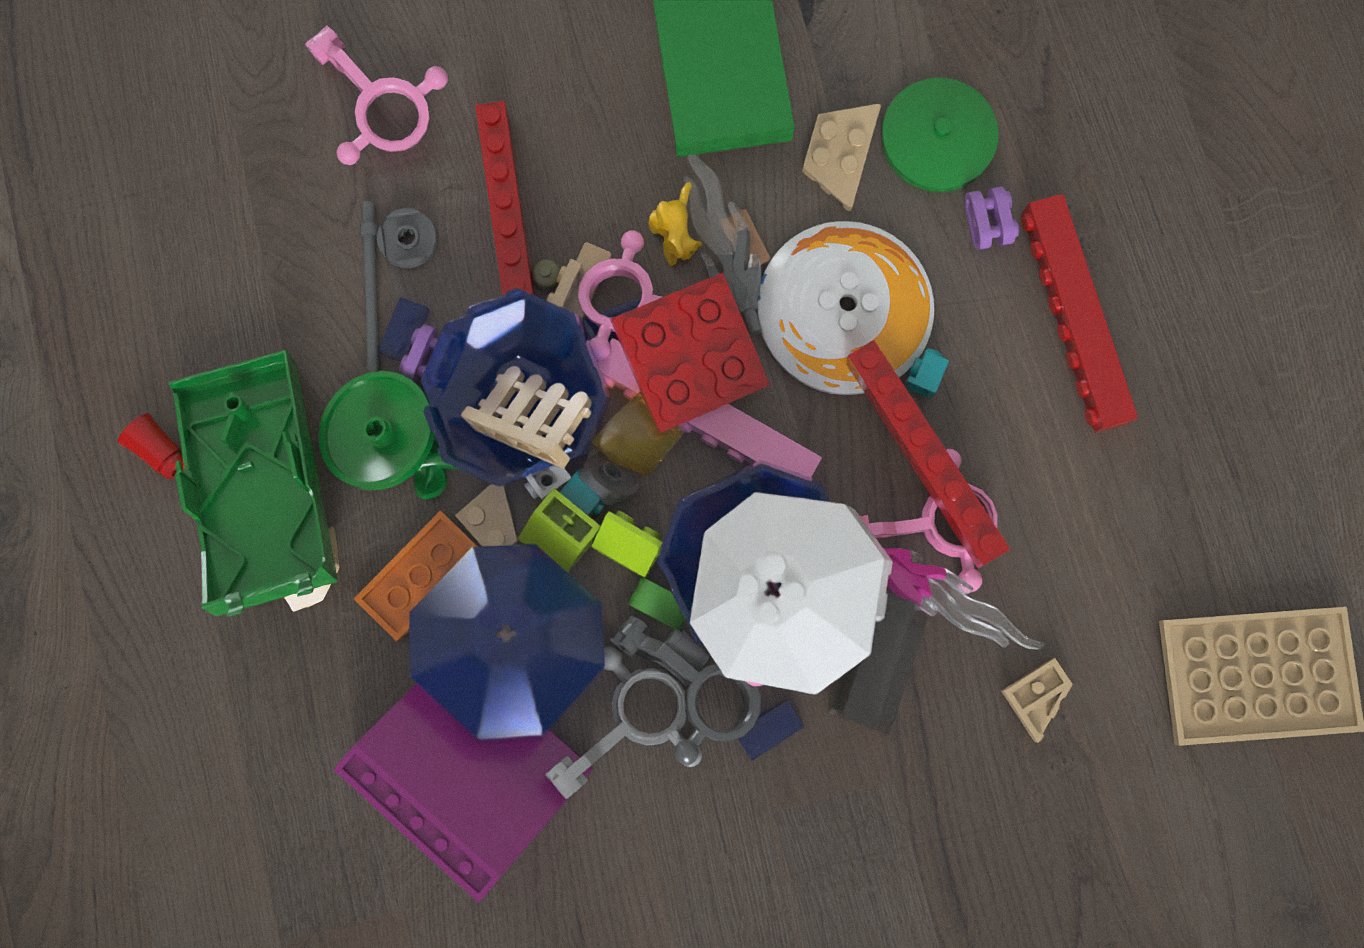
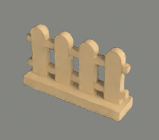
[461,366,592,469]

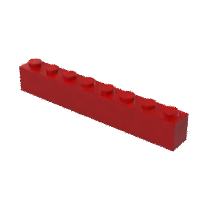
[475,101,541,340]
[1021,194,1138,433]
[846,340,1010,569]

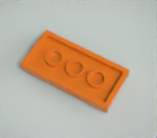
[354,511,485,642]

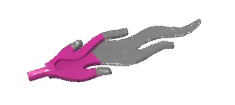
[883,548,1045,649]

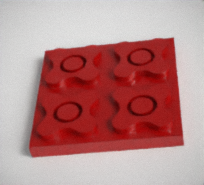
[610,272,770,433]

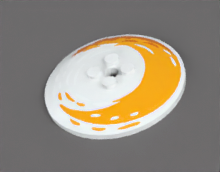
[757,221,934,395]

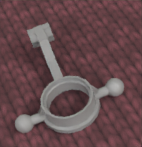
[546,646,702,799]

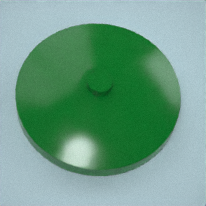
[881,78,999,192]
[318,371,436,491]

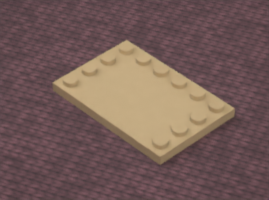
[1159,607,1364,746]

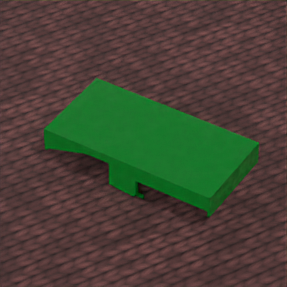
[653,0,795,157]
[168,350,338,617]

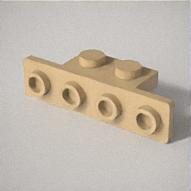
[538,242,611,359]

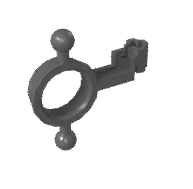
[611,615,761,765]

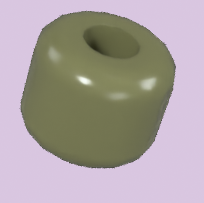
[532,259,560,291]

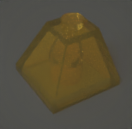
[592,392,685,476]

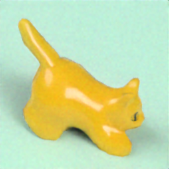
[649,182,702,266]

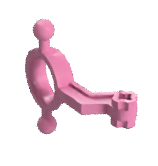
[305,26,448,165]
[578,230,662,361]
[860,449,998,592]

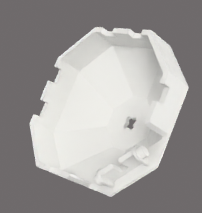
[690,492,893,694]

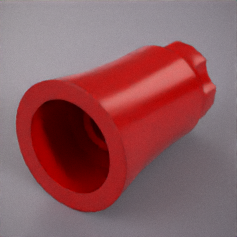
[117,413,184,479]

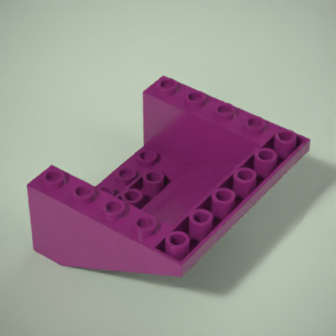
[333,646,594,903]

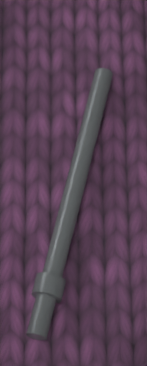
[360,201,380,373]

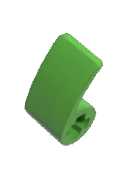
[628,577,692,630]

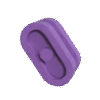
[965,186,1019,250]
[399,324,460,392]

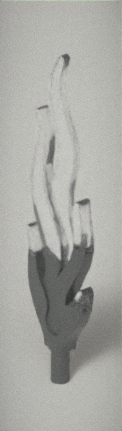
[683,154,762,335]

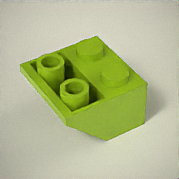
[518,488,601,577]
[592,510,664,579]

